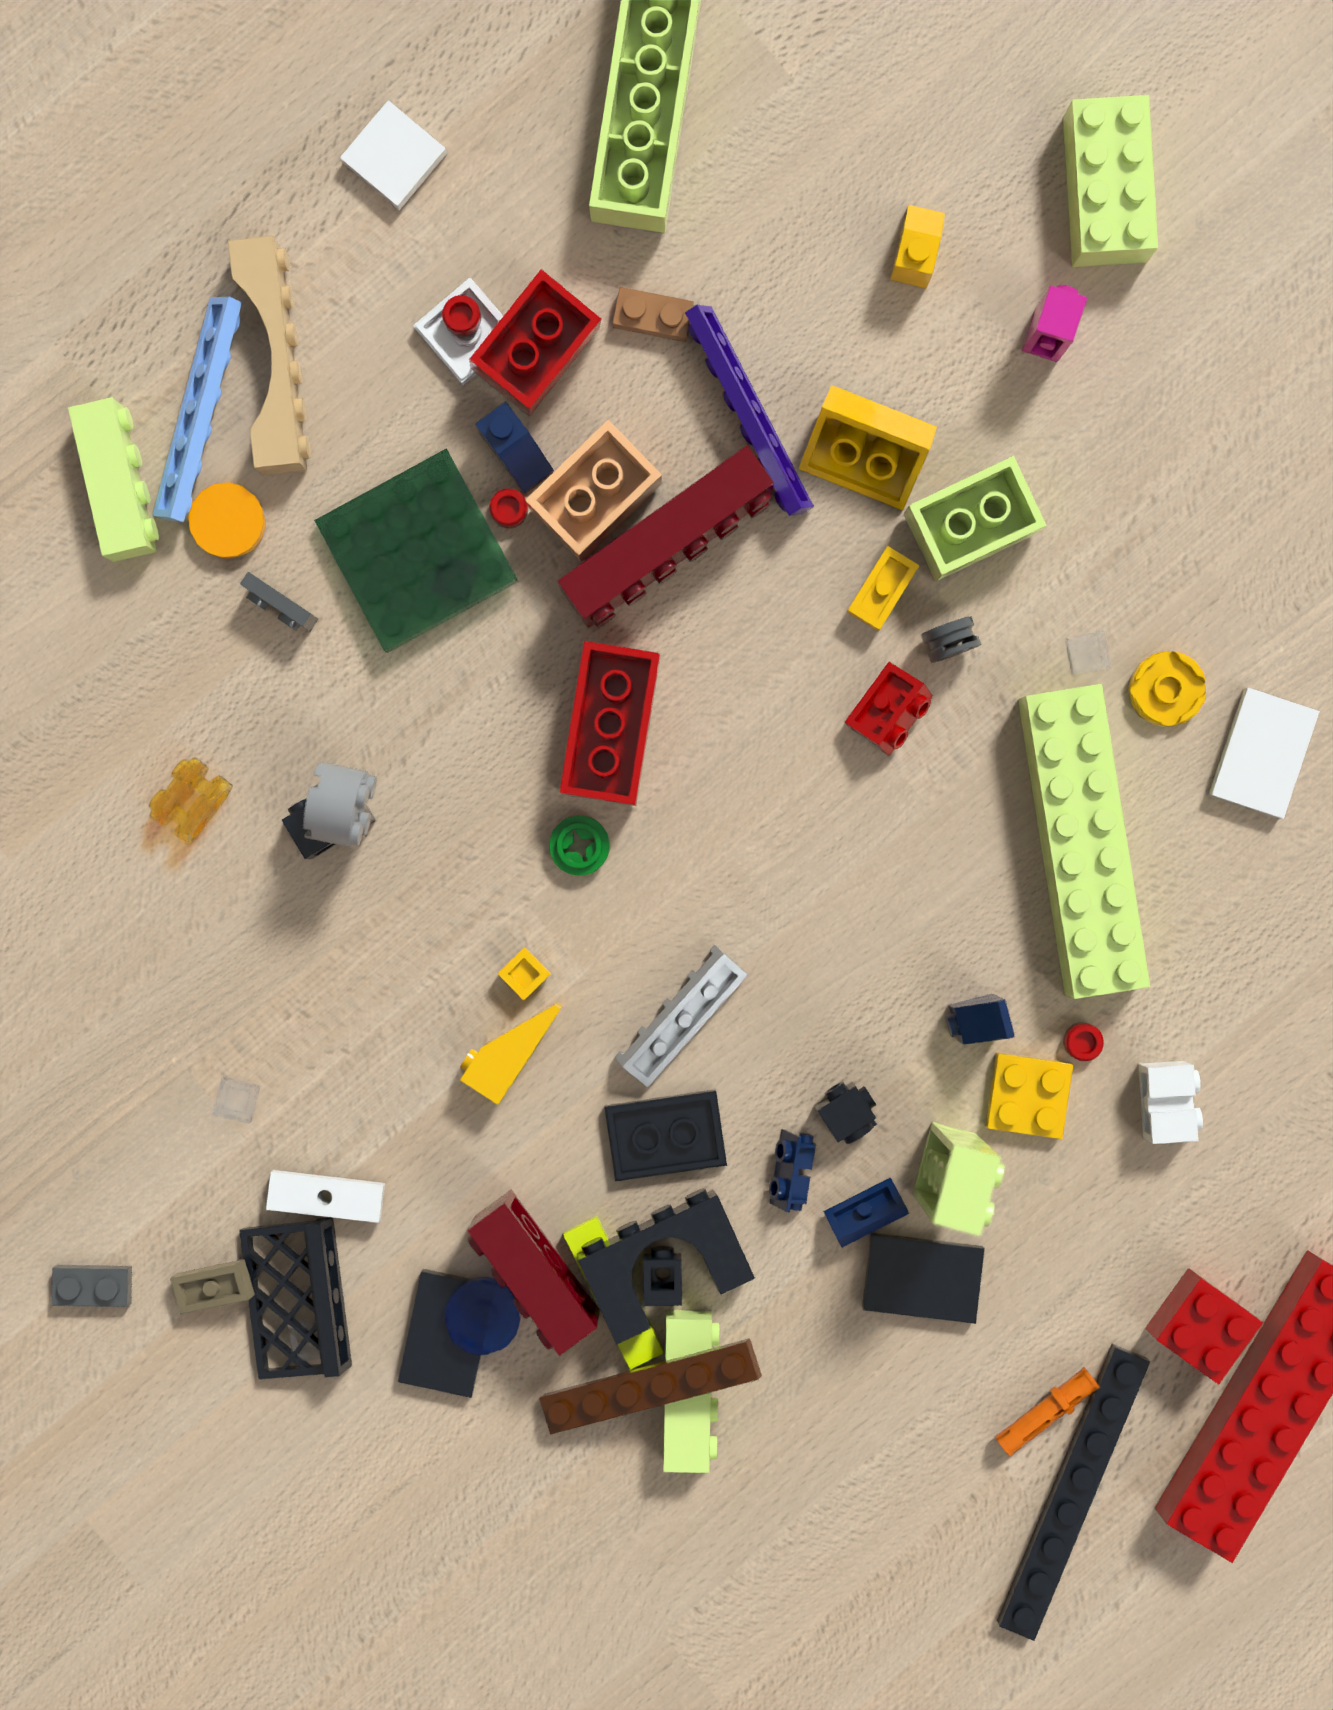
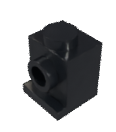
[643,1246,682,1306]

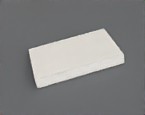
[1208,687,1320,819]

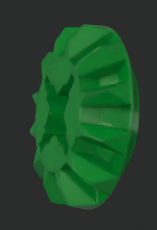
[549,815,610,876]

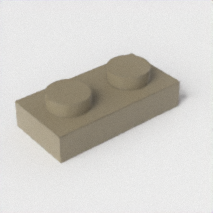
[170,1259,255,1314]

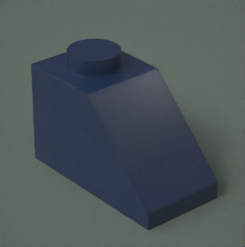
[475,401,555,494]
[945,994,1015,1045]

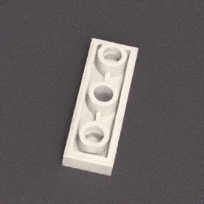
[266,1170,385,1223]

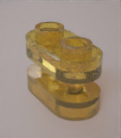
[149,757,233,845]

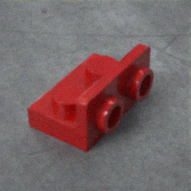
[844,662,933,756]

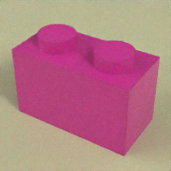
[1022,285,1088,362]

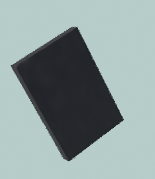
[604,1089,727,1182]
[862,1233,985,1324]
[398,1269,496,1398]

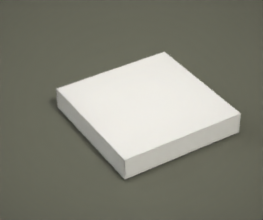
[340,100,447,210]
[413,277,503,386]

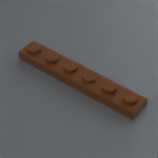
[539,1338,762,1435]

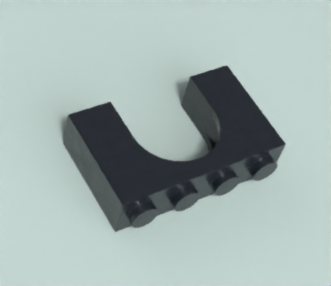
[577,1188,755,1345]

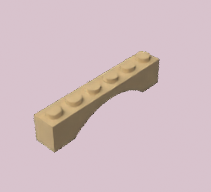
[228,235,311,476]

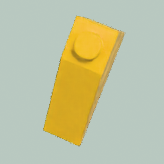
[460,1002,563,1105]

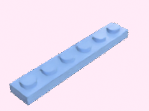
[152,297,242,522]

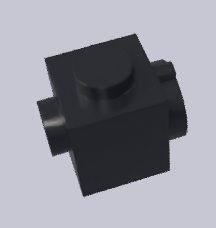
[815,1081,877,1144]

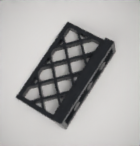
[239,1217,352,1380]

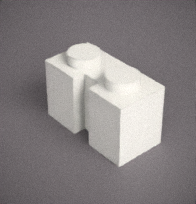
[1138,1061,1203,1144]

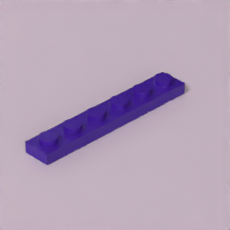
[685,304,814,516]

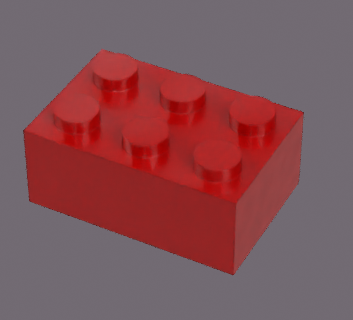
[469,269,601,417]

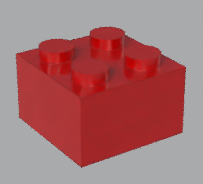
[1145,1268,1264,1385]

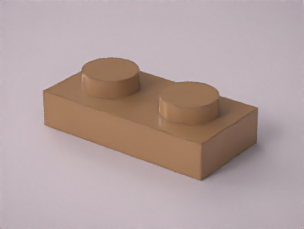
[612,287,694,342]

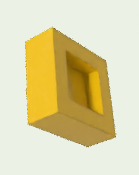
[497,946,552,1001]

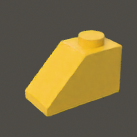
[890,205,945,289]

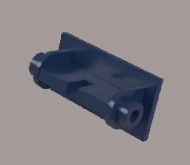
[769,1129,816,1212]

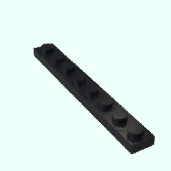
[997,1344,1150,1641]

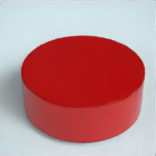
[442,295,481,337]
[490,488,528,528]
[1063,1023,1104,1061]

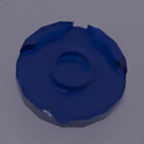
[445,1277,521,1356]

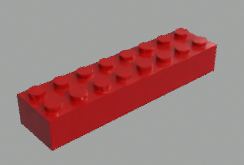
[1155,1250,1333,1563]

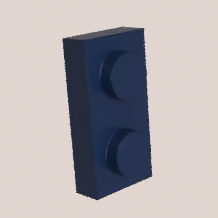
[824,1177,909,1248]

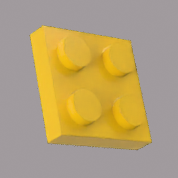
[985,1052,1073,1139]

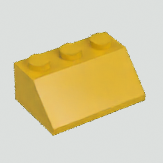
[798,385,937,510]

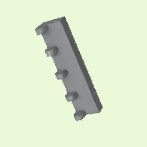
[615,945,748,1087]

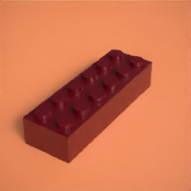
[557,445,774,628]

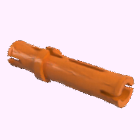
[995,1367,1100,1457]

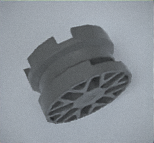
[921,616,982,663]

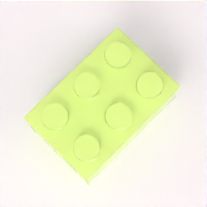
[904,456,1047,582]

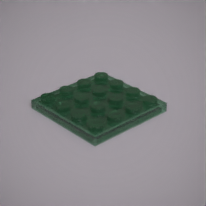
[314,448,519,653]

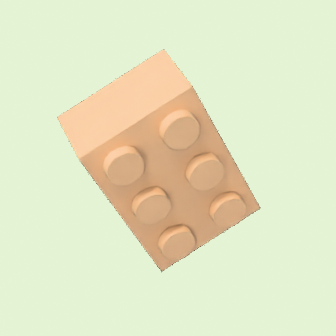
[525,420,662,562]

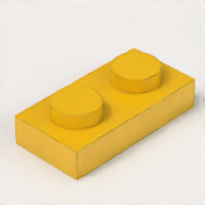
[847,546,920,632]

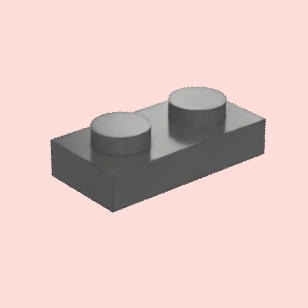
[240,572,318,631]
[52,1265,132,1307]

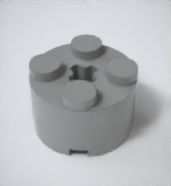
[303,762,377,847]

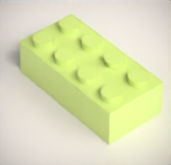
[1063,95,1158,267]
[913,1122,1004,1236]

